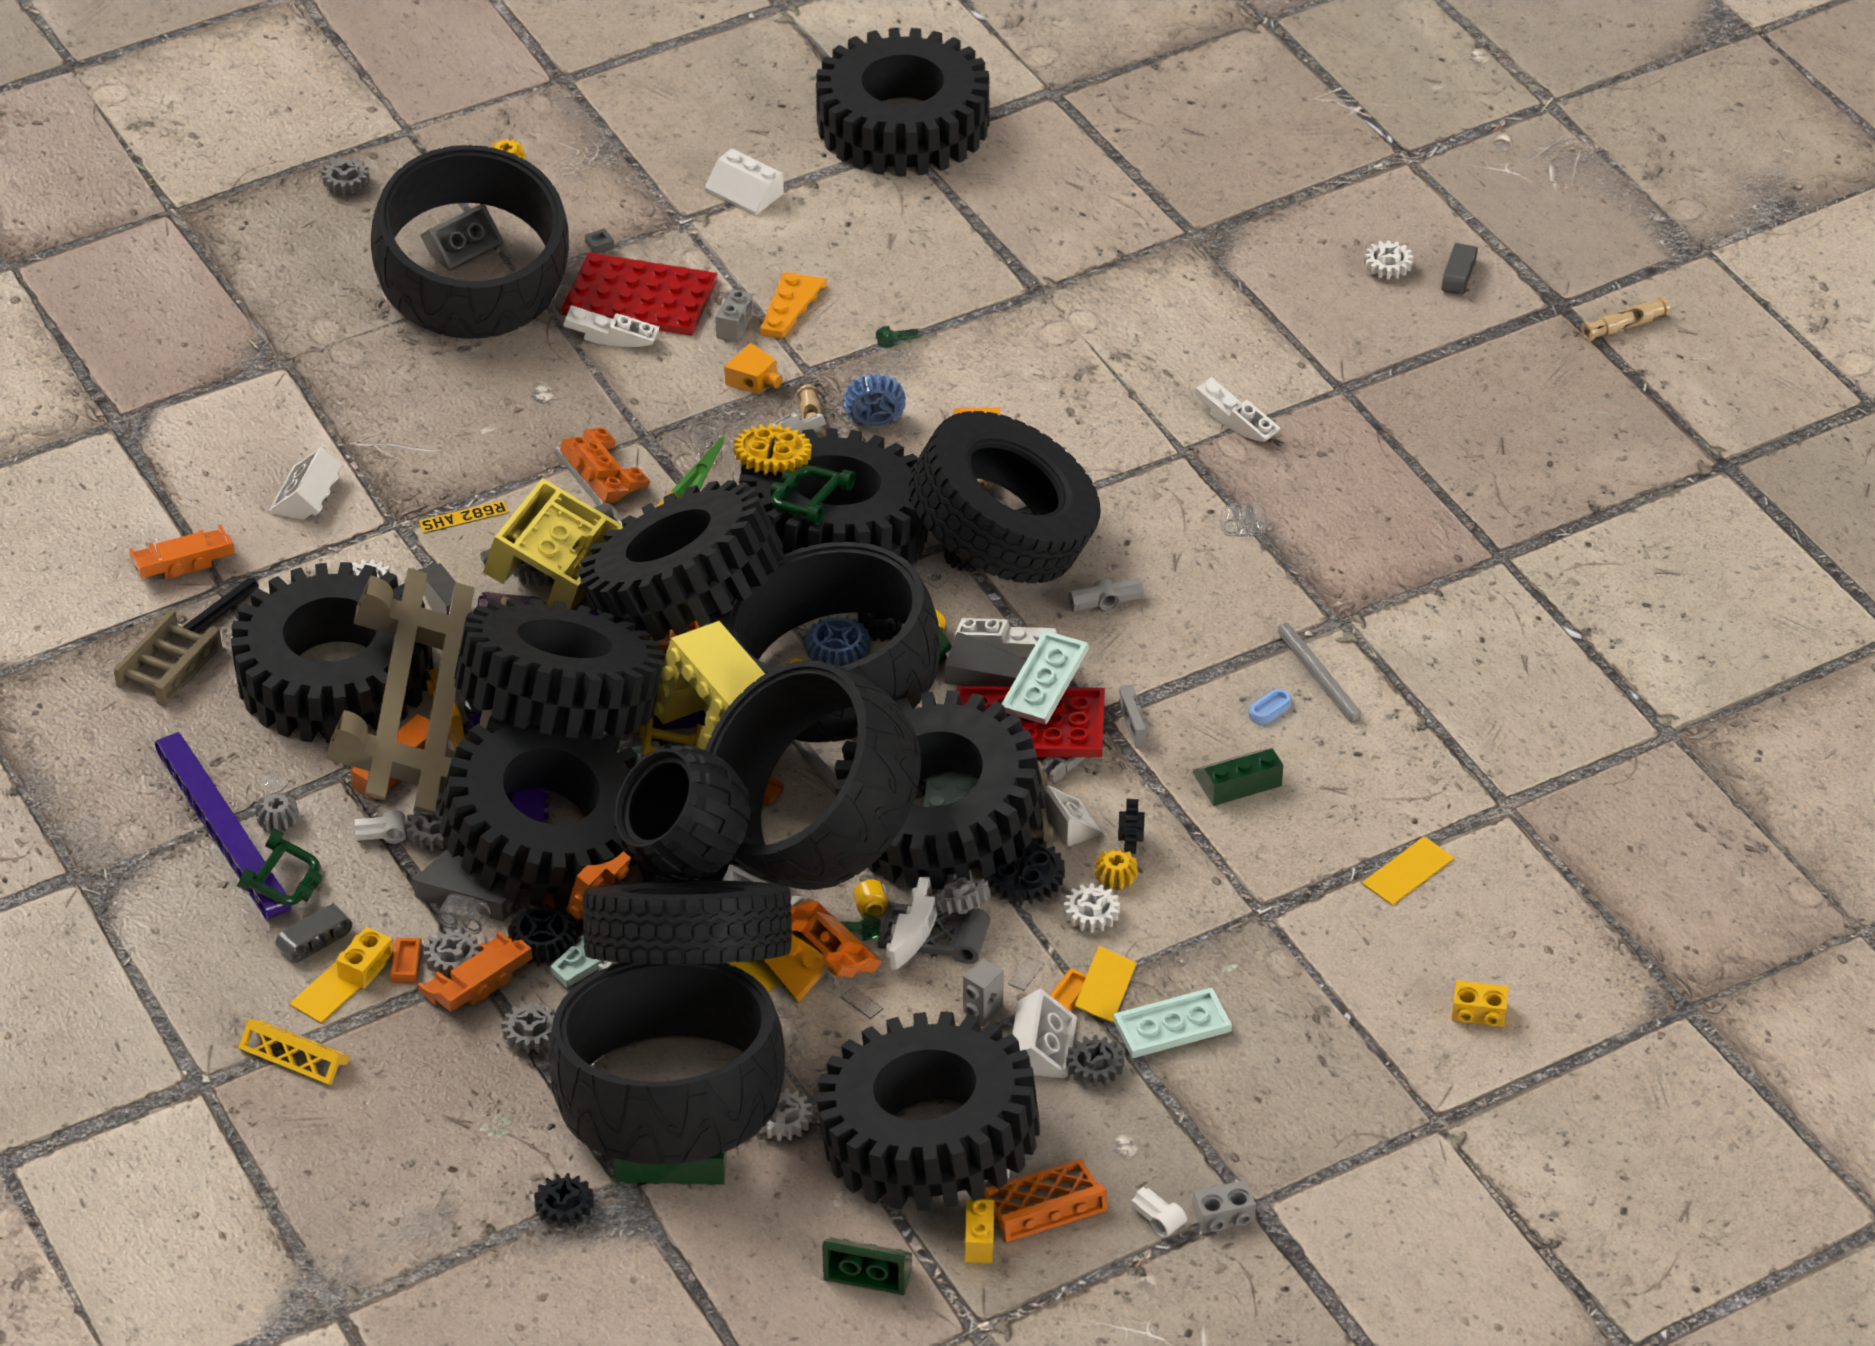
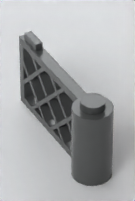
[877,903,990,964]

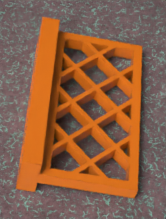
[983,1159,1108,1243]

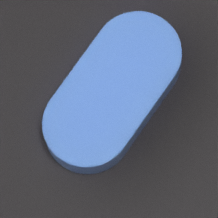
[1249,689,1291,725]

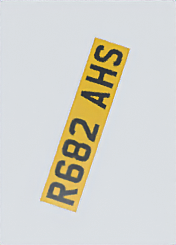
[418,500,509,533]

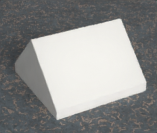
[1045,786,1102,847]

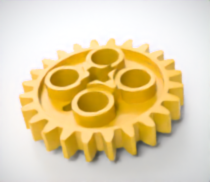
[734,424,812,475]

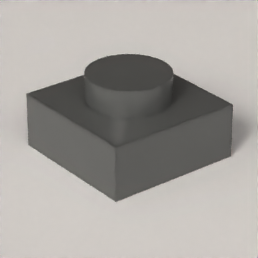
[584,228,615,253]

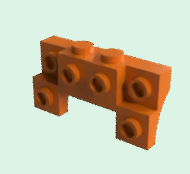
[560,427,650,503]
[129,524,235,579]
[566,851,631,926]
[791,899,882,978]
[418,931,533,1012]

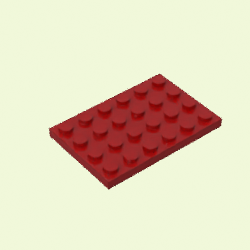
[561,252,718,336]
[956,686,1105,758]

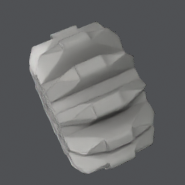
[255,791,299,832]

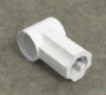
[355,810,406,844]
[1131,1187,1187,1238]

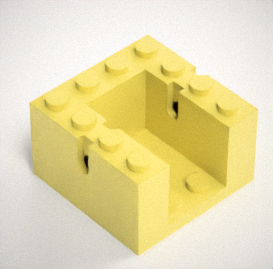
[483,478,623,610]
[654,621,765,750]

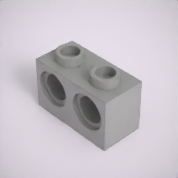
[716,289,754,342]
[1192,1180,1256,1234]

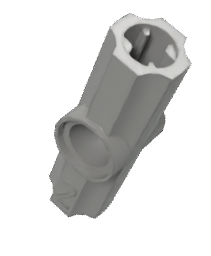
[1068,578,1144,612]

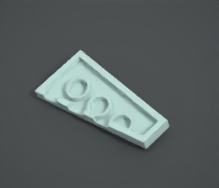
[551,935,604,988]

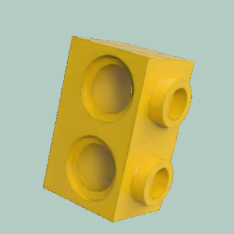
[336,927,394,989]
[1451,980,1509,1027]
[965,1199,994,1263]

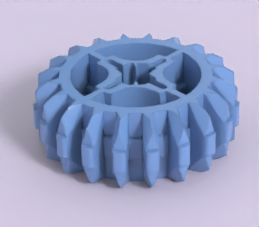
[843,372,906,427]
[805,615,871,666]

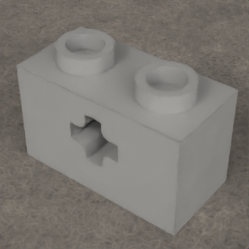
[963,958,1004,1024]

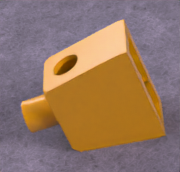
[724,343,783,394]

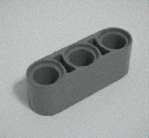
[1441,243,1478,294]
[275,904,353,963]

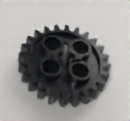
[982,838,1065,905]

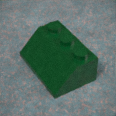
[1193,748,1283,806]
[822,1237,912,1296]

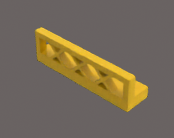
[238,1018,350,1085]

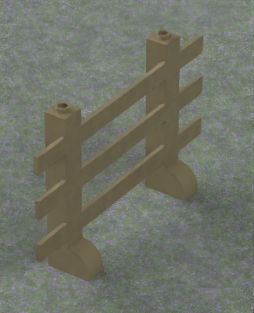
[327,568,513,814]

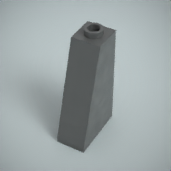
[418,563,455,615]
[945,632,1026,687]
[413,849,520,921]

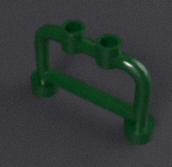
[770,466,856,525]
[237,829,323,906]

